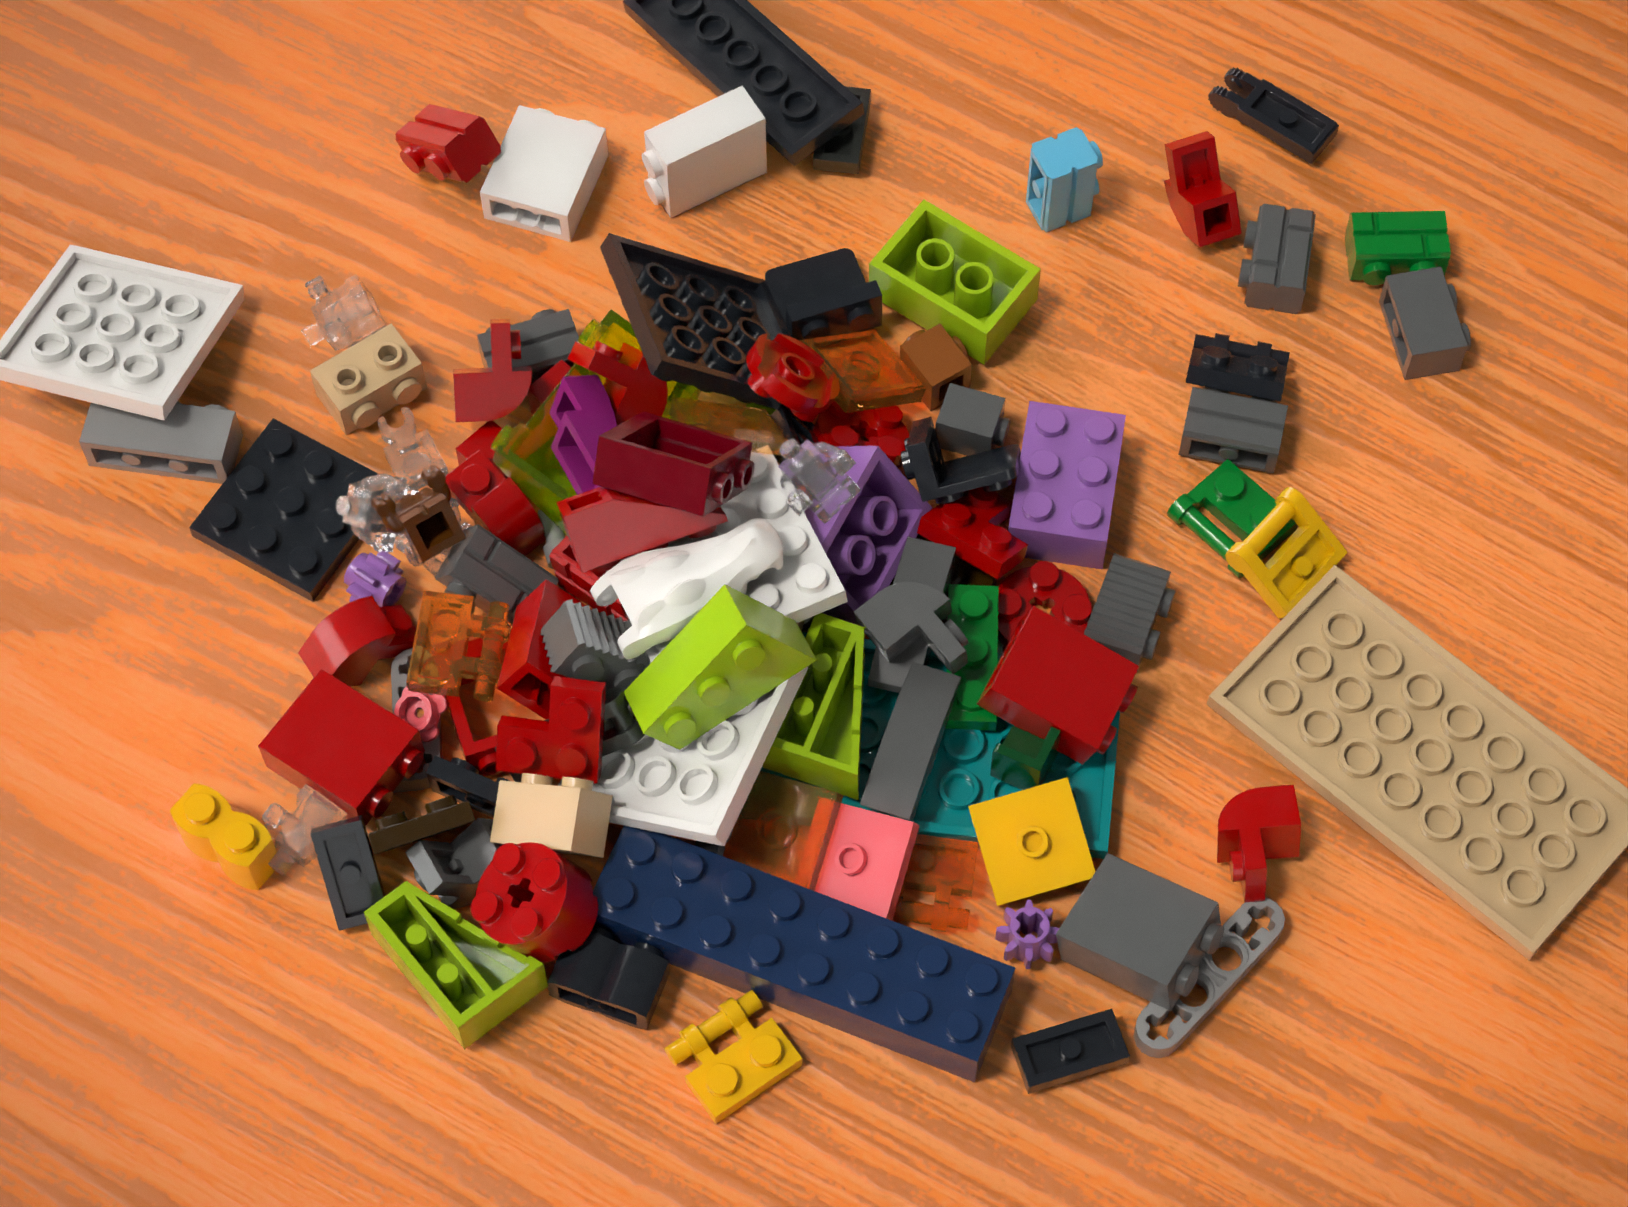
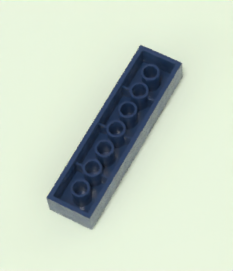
[593,826,1016,1083]

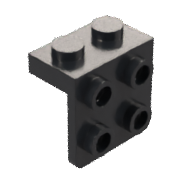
[765,248,882,347]
[901,417,1021,504]

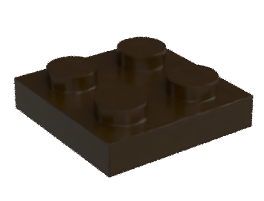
[368,795,475,855]

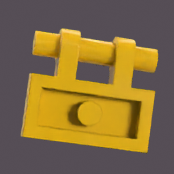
[664,990,803,1124]

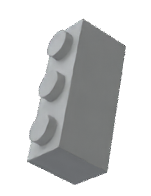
[79,401,243,484]

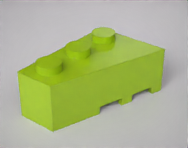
[624,584,817,750]
[763,613,865,800]
[364,881,548,1049]

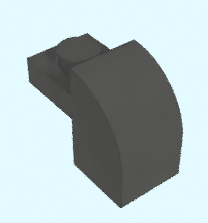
[854,581,969,674]
[405,818,502,909]

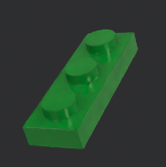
[945,584,999,731]

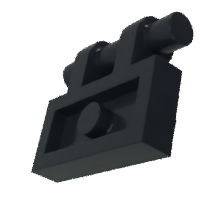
[1185,333,1290,402]

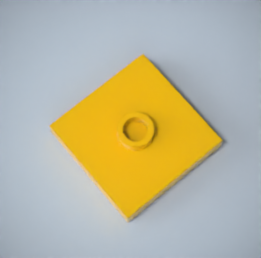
[968,777,1096,906]

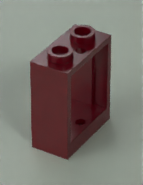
[592,411,754,517]

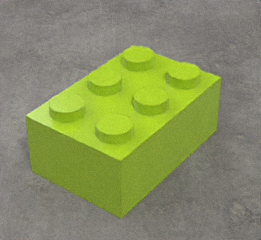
[869,199,1041,365]

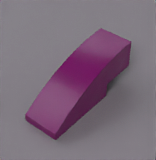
[549,375,617,495]

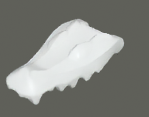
[590,518,783,659]

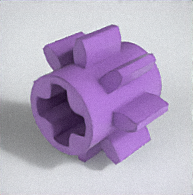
[344,549,406,607]
[995,900,1059,969]

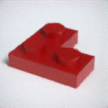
[917,487,1028,580]
[496,676,606,784]

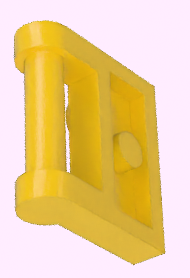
[1225,487,1348,619]

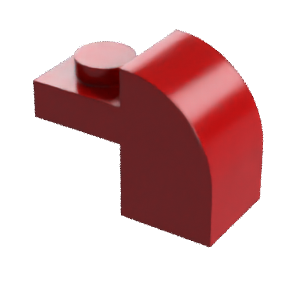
[1164,131,1242,247]
[453,319,532,422]
[567,340,668,426]
[446,449,546,556]
[298,596,425,687]
[1217,785,1301,902]

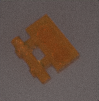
[406,591,512,702]
[892,834,979,932]

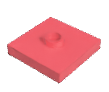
[795,798,920,920]

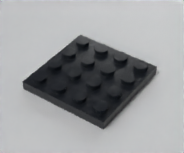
[600,233,793,414]

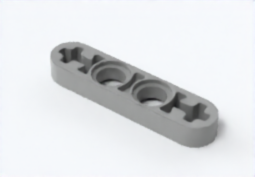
[1133,898,1285,1058]

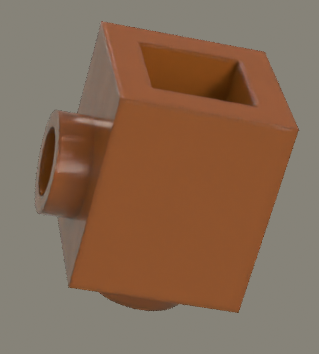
[899,324,972,411]

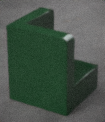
[990,725,1061,790]

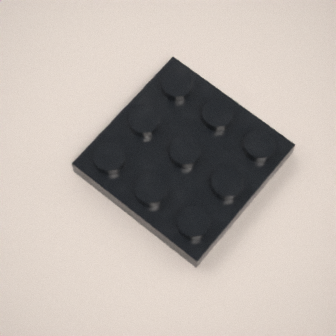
[189,418,395,602]

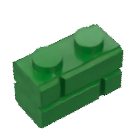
[1345,211,1451,285]

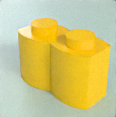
[170,783,281,890]

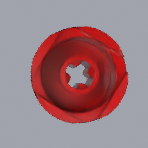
[471,842,598,962]

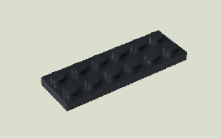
[623,0,865,166]

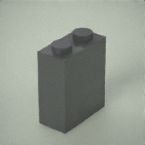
[1056,853,1224,1011]

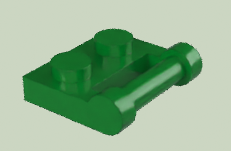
[1167,459,1298,578]

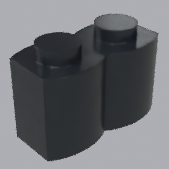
[547,925,670,1030]

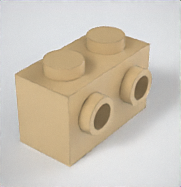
[310,323,427,435]
[490,773,613,858]

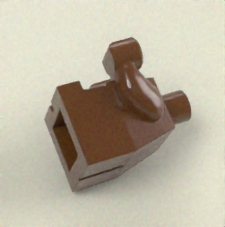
[371,465,466,562]

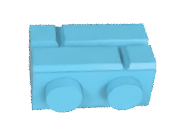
[1026,127,1103,232]

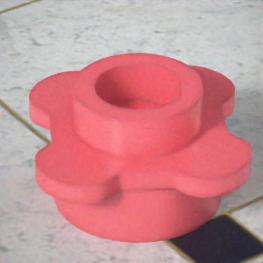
[394,684,448,742]

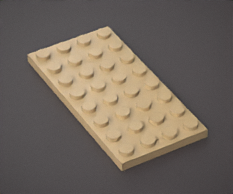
[1207,565,1628,961]

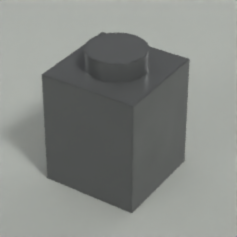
[935,383,1011,456]

